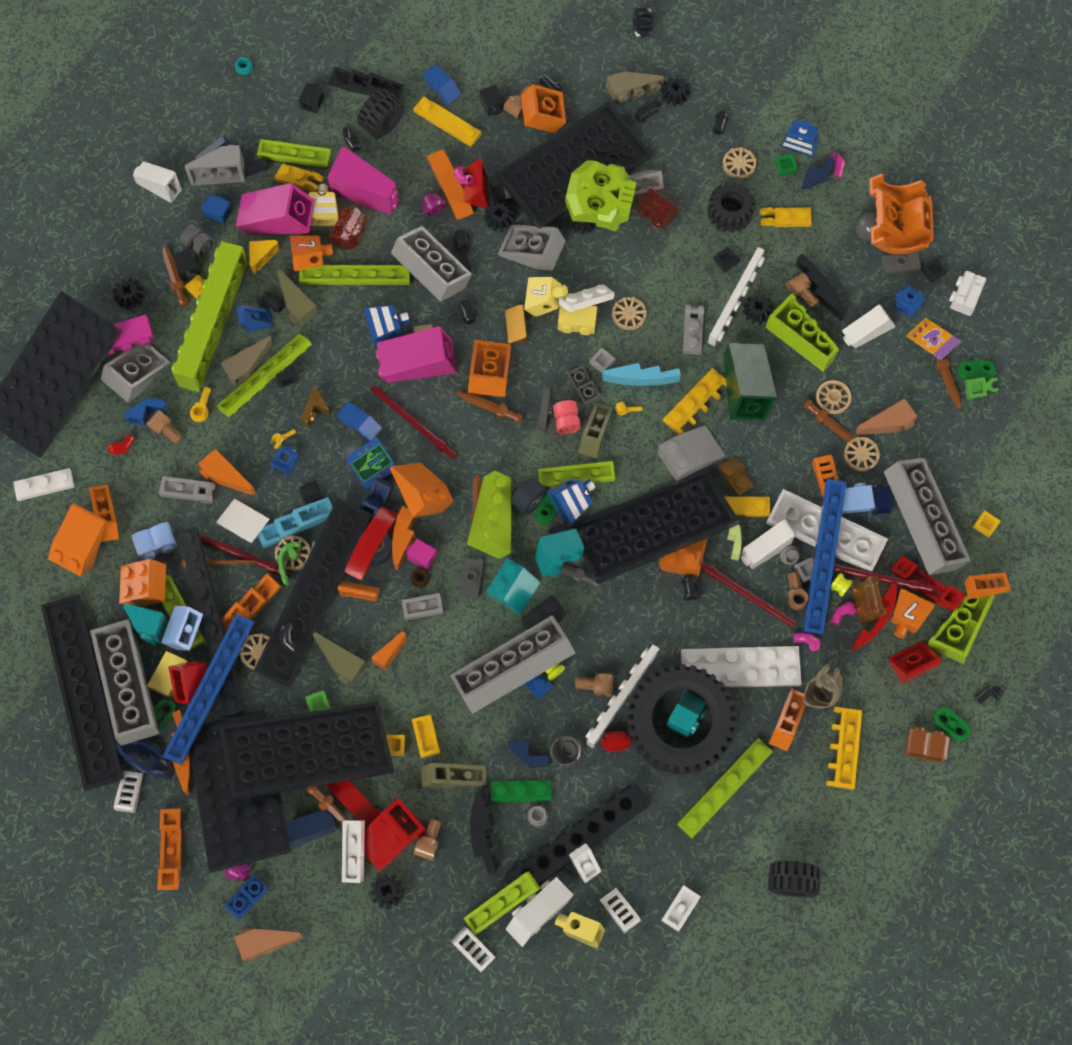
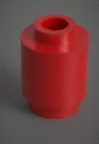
[601,730,631,752]

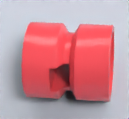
[553,400,581,434]

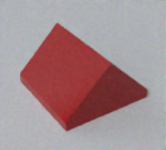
[464,159,489,208]
[888,641,942,685]

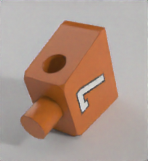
[290,236,333,271]
[890,588,935,639]

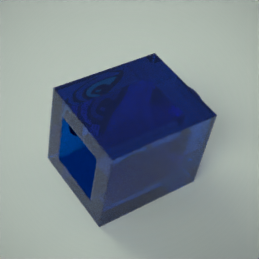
[871,484,894,515]

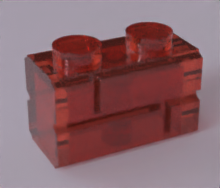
[636,188,679,230]
[329,206,368,250]

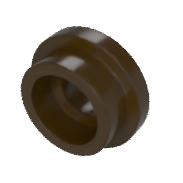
[410,569,430,588]

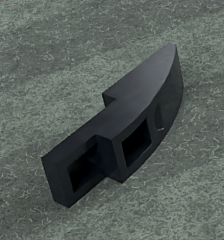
[470,790,499,875]

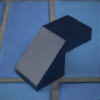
[801,156,835,190]
[360,477,393,522]
[508,740,549,768]

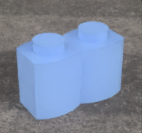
[131,522,177,560]

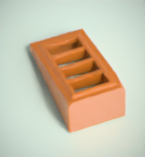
[812,454,839,497]
[965,572,1011,599]
[371,631,407,670]

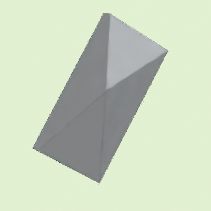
[629,169,664,195]

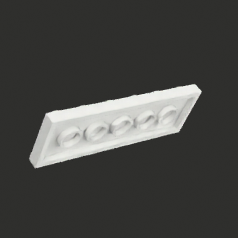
[766,489,888,572]
[681,646,801,688]

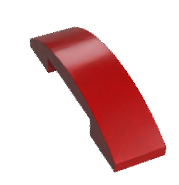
[344,507,398,581]
[891,556,966,611]
[851,582,897,651]
[324,781,380,829]

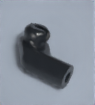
[974,686,1004,705]

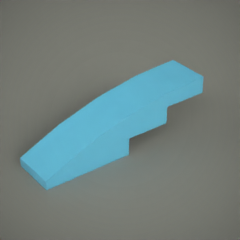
[602,363,681,386]
[257,497,333,548]

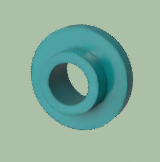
[235,57,253,75]

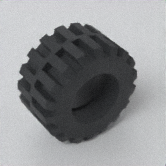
[357,89,404,139]
[707,182,755,233]
[768,861,821,898]

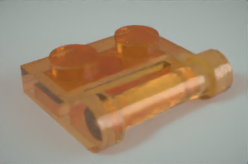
[852,576,887,624]

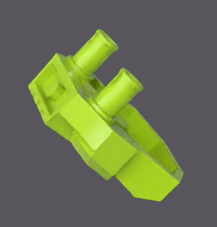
[565,160,637,231]

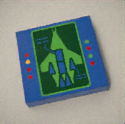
[345,437,396,489]

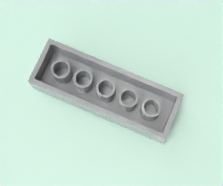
[884,458,971,575]
[450,615,575,714]
[90,619,160,746]

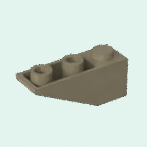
[606,71,664,103]
[221,336,273,387]

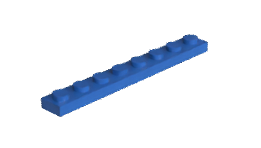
[802,479,847,635]
[163,614,254,766]

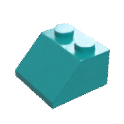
[487,558,540,615]
[124,604,169,646]

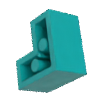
[535,529,584,577]
[666,691,707,740]

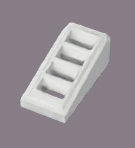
[113,771,143,813]
[600,888,641,934]
[451,927,495,972]

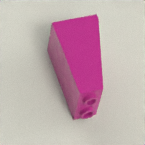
[328,147,399,215]
[236,183,315,235]
[376,326,457,383]

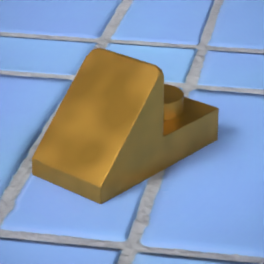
[300,386,330,428]
[717,457,754,497]

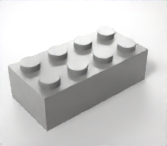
[391,226,472,302]

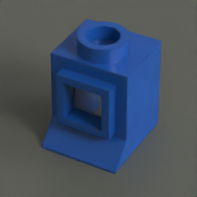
[269,446,300,478]

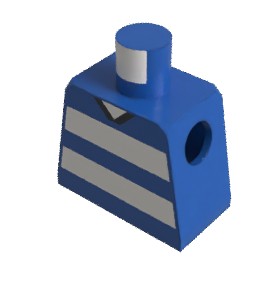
[781,120,819,157]
[364,305,410,347]
[547,478,595,524]

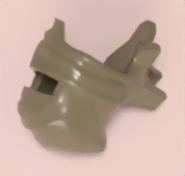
[804,664,842,709]

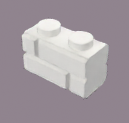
[949,271,986,316]

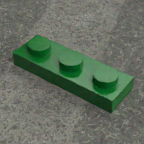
[491,780,551,803]

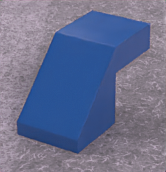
[422,65,461,105]
[124,398,169,425]
[336,402,382,442]

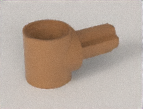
[503,86,529,119]
[786,273,819,307]
[146,409,182,443]
[788,572,808,611]
[575,674,614,697]
[414,819,441,861]

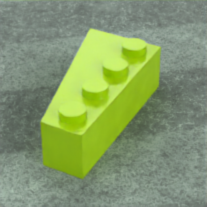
[765,294,839,372]
[467,471,511,559]
[928,583,996,664]

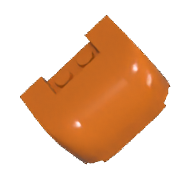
[870,174,933,254]

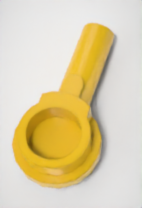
[190,387,211,422]

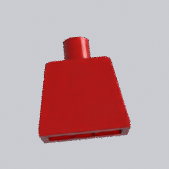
[168,661,209,704]

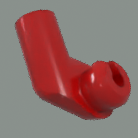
[107,434,135,455]

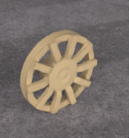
[722,147,756,179]
[612,297,647,330]
[816,380,851,414]
[844,437,880,472]
[275,535,311,571]
[240,634,269,670]

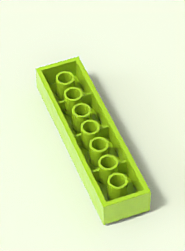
[171,241,248,392]

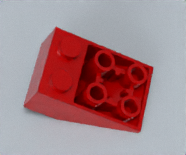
[364,798,426,872]

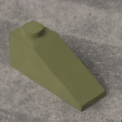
[277,269,318,327]
[579,402,613,458]
[313,632,366,685]
[421,763,486,788]

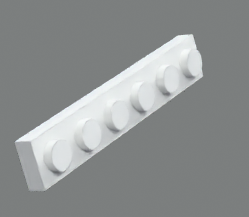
[708,247,765,346]
[586,645,659,748]

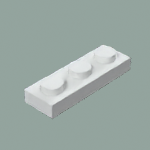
[559,285,614,313]
[13,468,74,501]
[342,820,365,883]

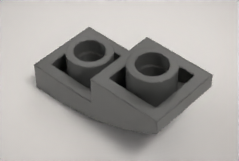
[566,365,601,405]

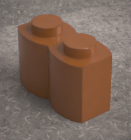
[904,727,949,763]

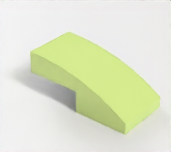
[727,525,741,561]

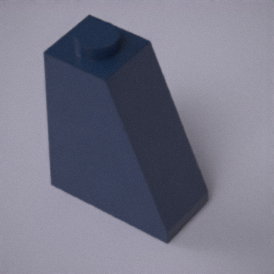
[286,809,340,849]

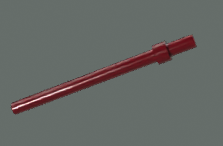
[370,385,458,460]
[199,533,292,578]
[701,561,797,628]
[833,564,934,593]

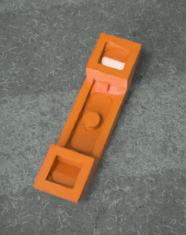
[157,808,182,890]

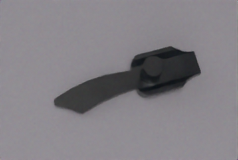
[453,230,472,273]

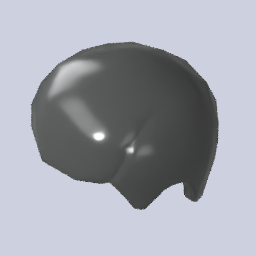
[856,211,877,240]
[550,735,582,766]

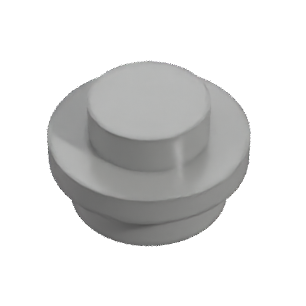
[780,546,799,565]
[528,806,548,826]

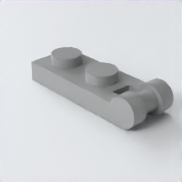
[682,304,704,355]
[159,476,216,504]

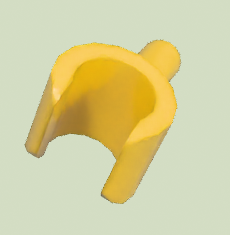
[615,402,643,416]
[270,429,296,449]

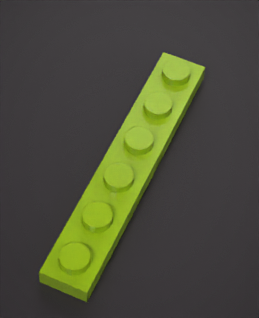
[299,265,410,285]
[216,334,312,417]
[677,738,773,839]

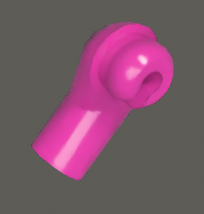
[828,152,845,178]
[454,166,473,184]
[830,602,857,625]
[793,632,821,651]

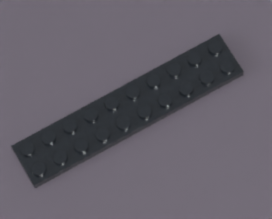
[254,497,372,688]
[41,594,124,791]

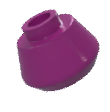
[422,193,446,216]
[224,863,251,882]

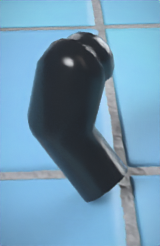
[342,127,361,152]
[279,623,298,653]

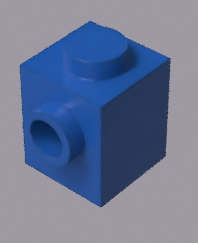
[202,194,232,225]

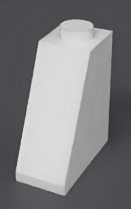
[133,161,182,203]
[842,305,896,348]
[741,519,795,569]

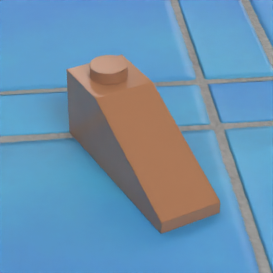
[855,398,917,435]
[234,928,303,962]

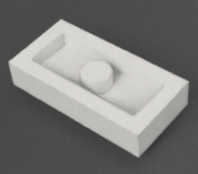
[569,843,602,883]
[661,885,701,932]

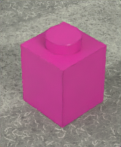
[406,539,437,571]

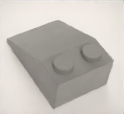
[185,145,245,185]
[498,224,566,271]
[101,344,171,402]
[658,426,726,481]

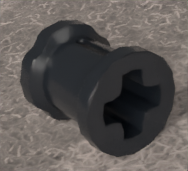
[681,577,701,601]

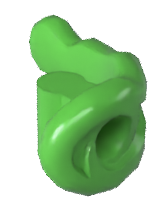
[278,542,301,586]

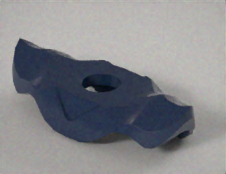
[114,739,174,780]

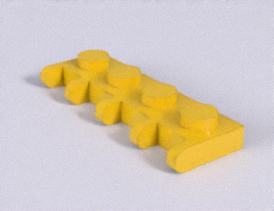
[663,368,726,435]
[826,707,862,790]

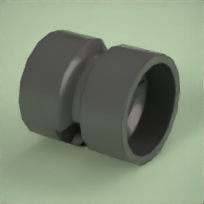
[180,224,215,258]

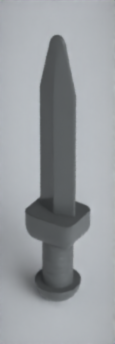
[561,563,601,588]

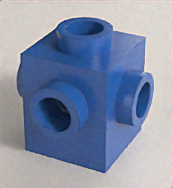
[894,285,926,319]

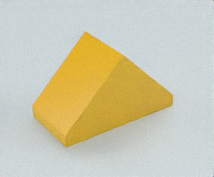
[249,240,280,274]

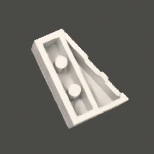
[506,877,573,947]

